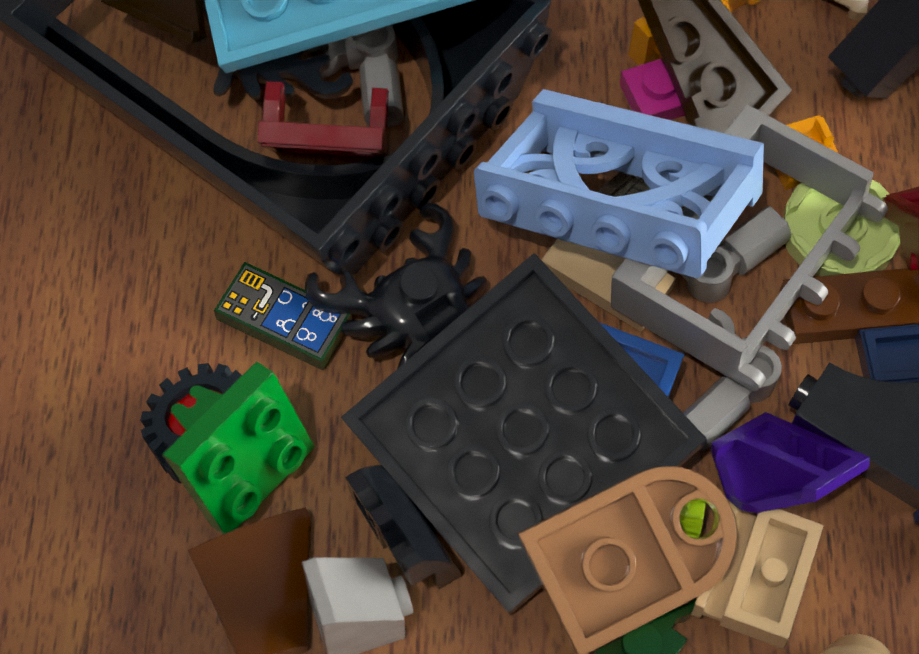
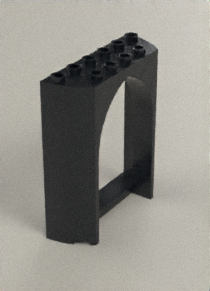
[0,0,552,275]

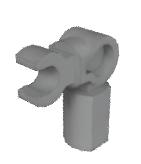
[307,25,404,127]
[679,206,791,303]
[684,308,782,451]

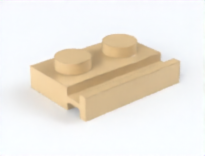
[691,502,824,649]

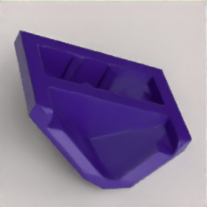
[711,412,870,513]

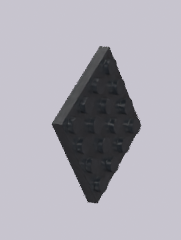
[341,253,707,615]

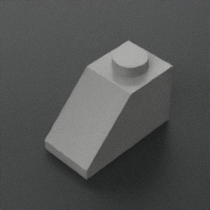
[302,557,413,654]

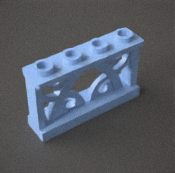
[474,89,764,278]

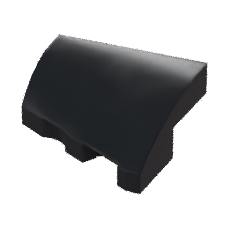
[345,465,461,589]

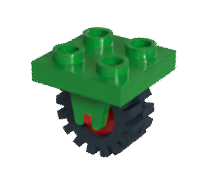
[140,361,315,535]

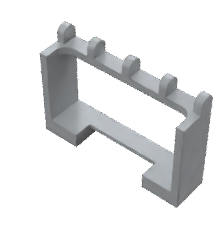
[610,104,888,391]

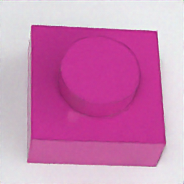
[619,58,686,120]

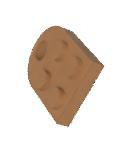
[517,466,737,654]

